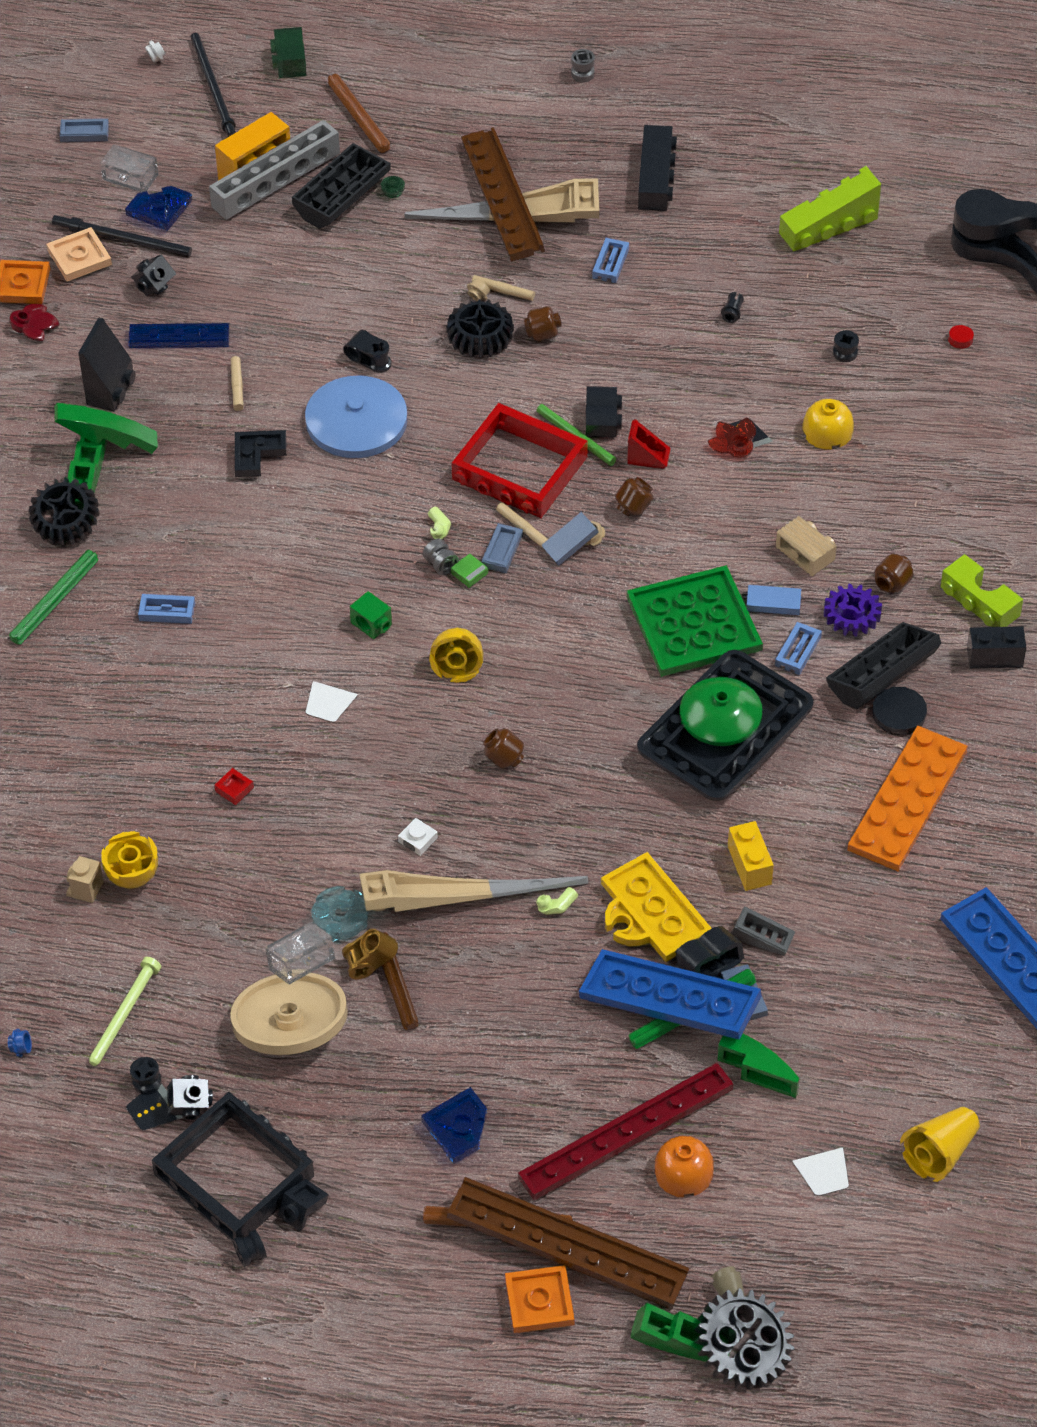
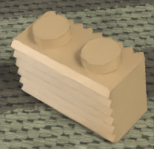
[776,516,836,576]

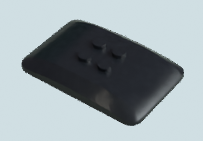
[637,650,814,801]

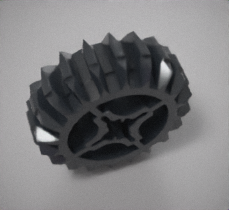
[446,298,514,359]
[29,477,100,546]

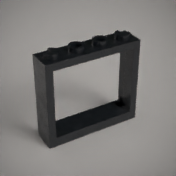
[152,1092,314,1241]

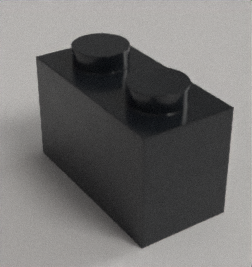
[967,626,1027,669]

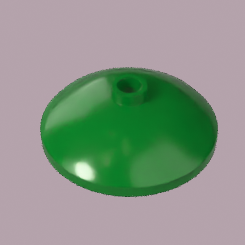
[680,677,762,746]

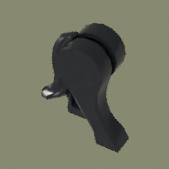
[951,189,1037,294]

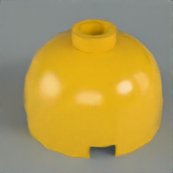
[802,398,854,450]
[429,627,484,683]
[101,831,158,889]

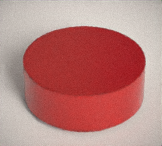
[948,325,974,349]

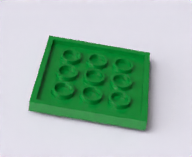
[626,565,763,677]

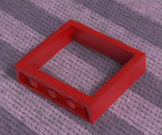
[451,403,588,519]

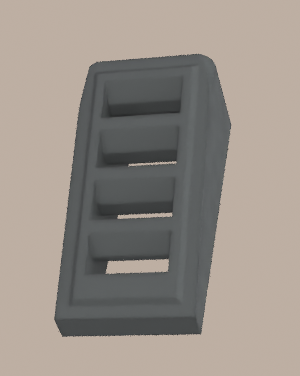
[731,906,795,956]

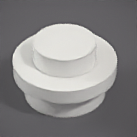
[145,40,165,63]

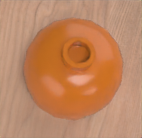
[655,1136,714,1197]

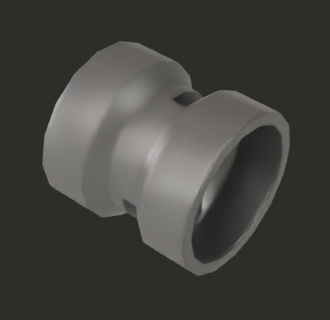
[571,49,595,82]
[423,538,459,575]

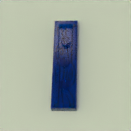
[128,323,230,348]

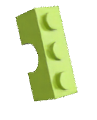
[941,554,1023,627]

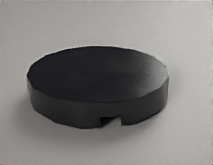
[873,687,927,735]

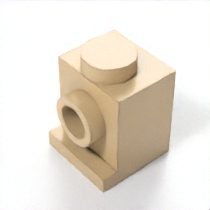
[66,856,103,903]

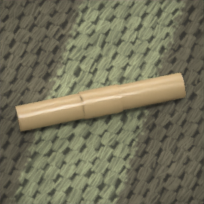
[472,275,535,301]
[231,356,244,411]
[496,502,548,549]

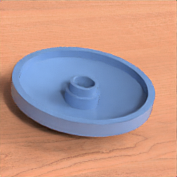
[305,376,407,458]

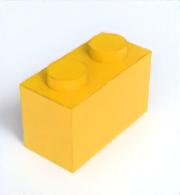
[728,821,774,891]

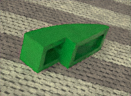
[717,1033,800,1098]
[630,1303,730,1362]

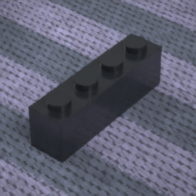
[638,125,677,211]

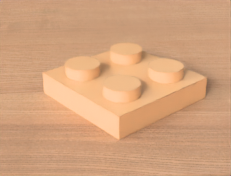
[46,227,112,281]

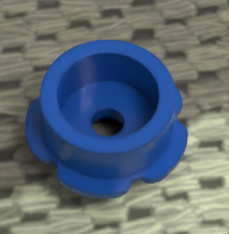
[8,1029,32,1057]

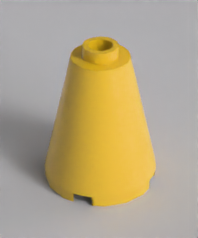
[900,1107,980,1182]

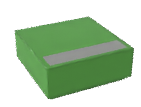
[451,554,488,588]

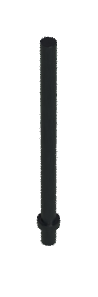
[190,32,236,137]

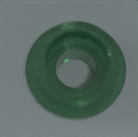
[381,176,405,198]

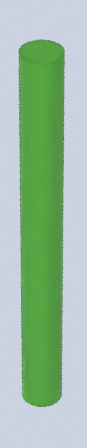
[536,404,616,466]

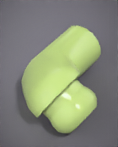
[428,507,451,539]
[536,887,578,915]

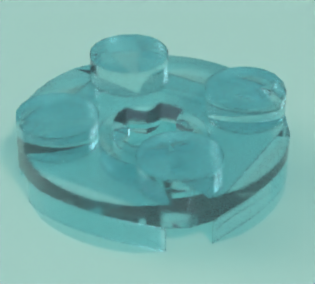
[311,886,369,942]

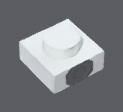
[398,818,438,856]

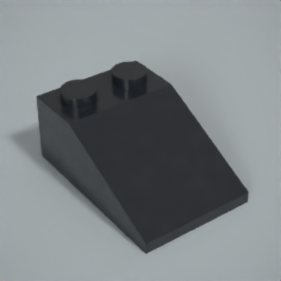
[78,317,136,412]

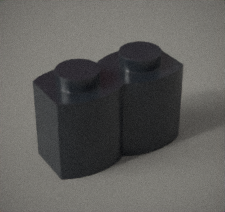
[585,386,622,437]
[675,926,744,977]

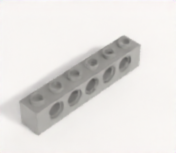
[209,120,340,220]

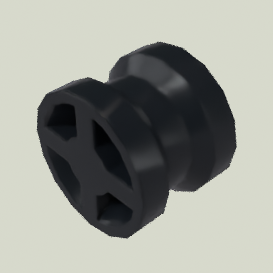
[833,330,859,362]
[130,1057,162,1094]
[232,1230,267,1267]

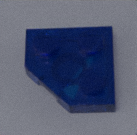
[125,186,192,231]
[421,1087,487,1164]

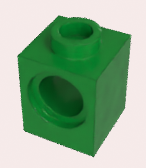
[349,591,392,640]

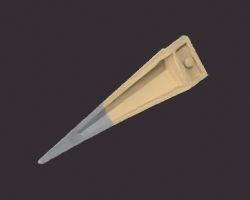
[404,178,599,222]
[359,870,588,912]

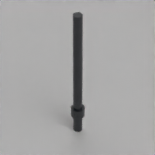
[52,215,192,257]

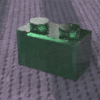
[270,27,307,78]

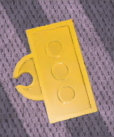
[601,852,712,962]

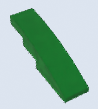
[54,403,158,454]
[67,436,108,510]

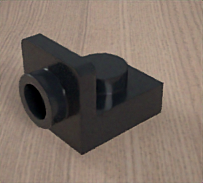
[278,1179,329,1231]

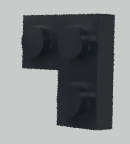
[235,430,287,477]

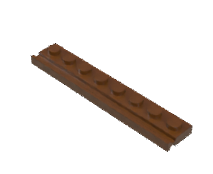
[461,127,545,262]
[447,1177,689,1310]

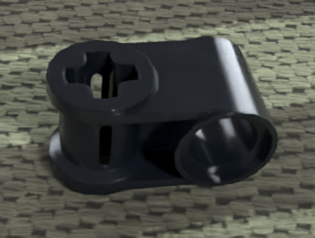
[343,329,392,373]

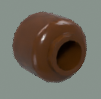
[524,306,562,342]
[615,477,654,517]
[874,554,914,593]
[483,728,524,769]

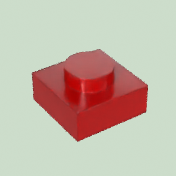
[214,768,254,805]

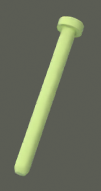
[89,957,161,1066]

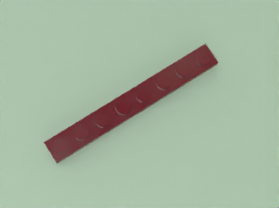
[518,1063,734,1201]

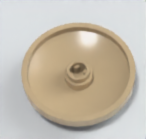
[231,972,348,1055]

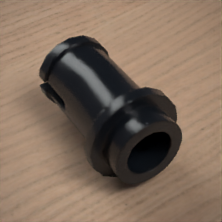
[721,292,744,323]

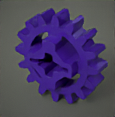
[823,584,882,636]

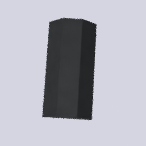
[292,143,391,229]
[826,622,941,709]

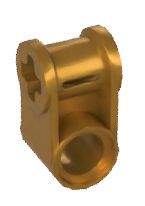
[342,929,398,980]

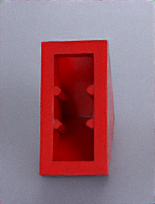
[627,419,671,469]

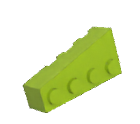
[779,166,881,252]

